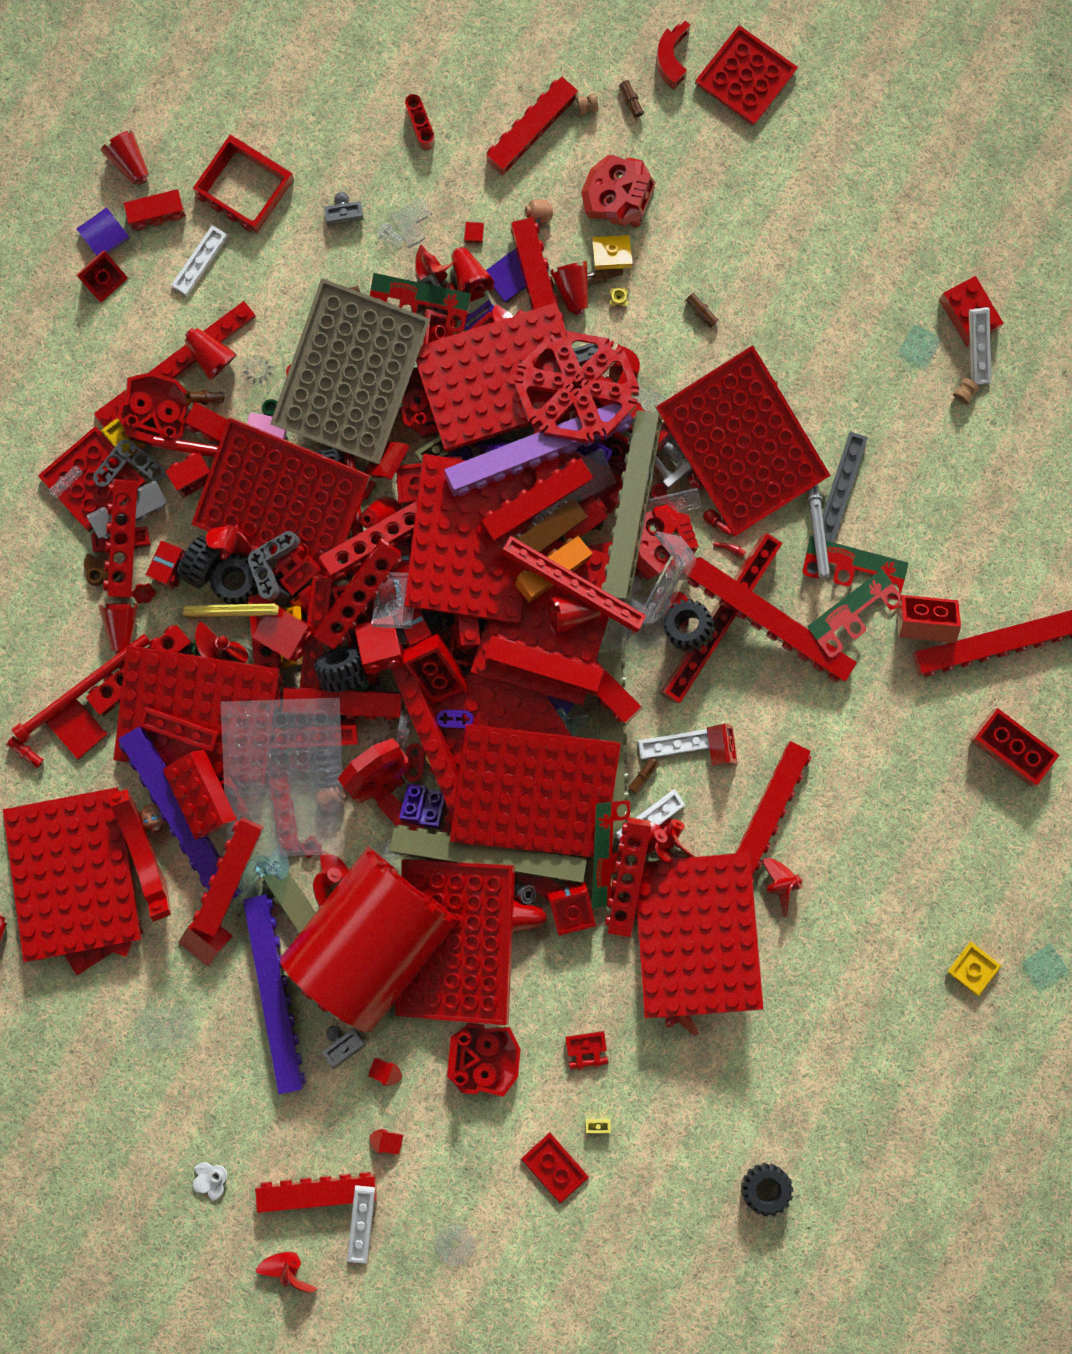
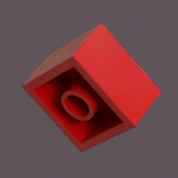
[166,453,210,498]

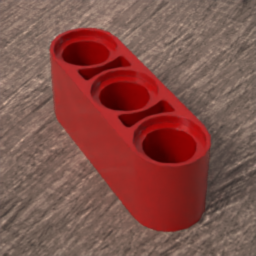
[405,94,435,150]

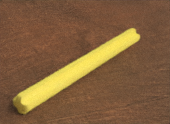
[183,604,279,617]

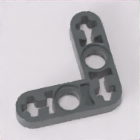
[93,440,165,487]
[248,531,300,601]

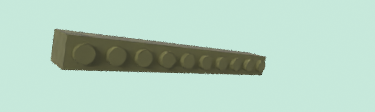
[602,410,663,603]
[597,652,628,846]
[389,825,587,884]
[262,863,390,1040]

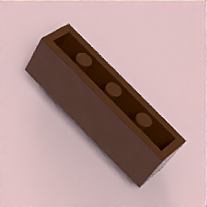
[514,498,588,553]

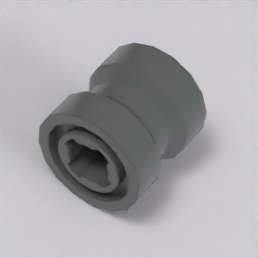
[514,882,536,904]

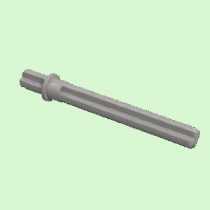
[807,484,830,578]

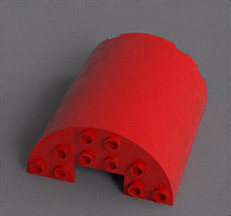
[280,846,460,1033]

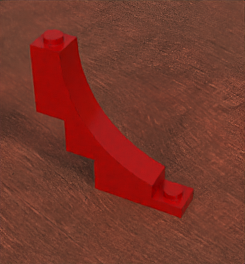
[109,789,171,922]

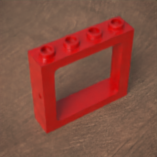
[193,134,294,233]

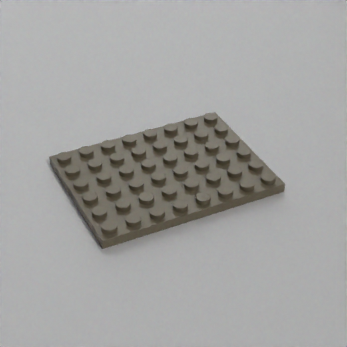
[270,278,430,464]

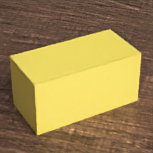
[585,1119,611,1133]

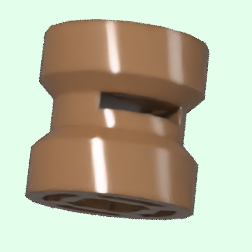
[577,93,599,115]
[953,378,979,404]

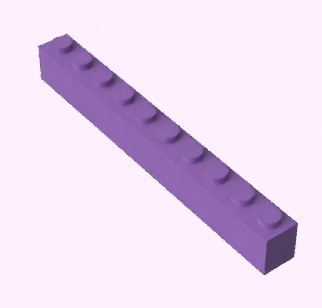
[444,404,633,496]

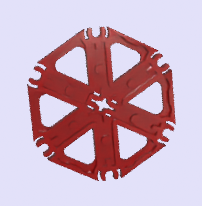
[515,331,639,444]

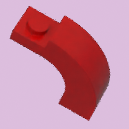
[656,20,691,90]

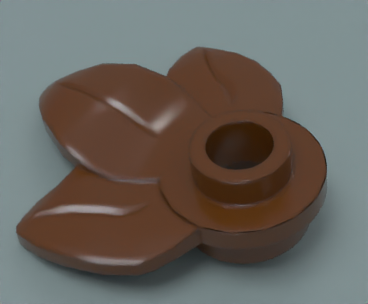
[83,552,120,586]

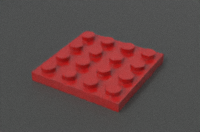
[695,25,798,126]
[38,426,146,532]

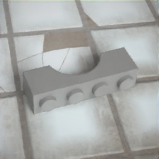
[87,480,167,539]

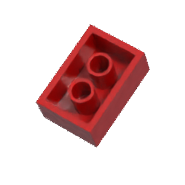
[939,275,1004,347]
[897,595,961,643]
[403,634,466,704]

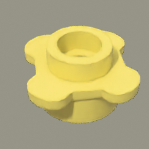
[610,288,628,307]

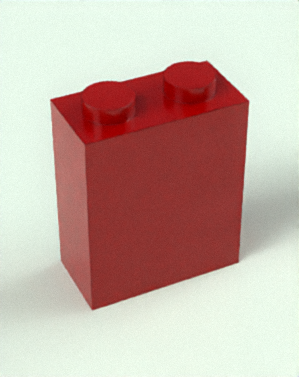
[564,494,608,539]
[252,603,315,662]
[355,616,404,674]

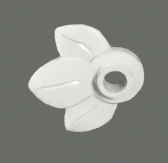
[192,1162,227,1201]

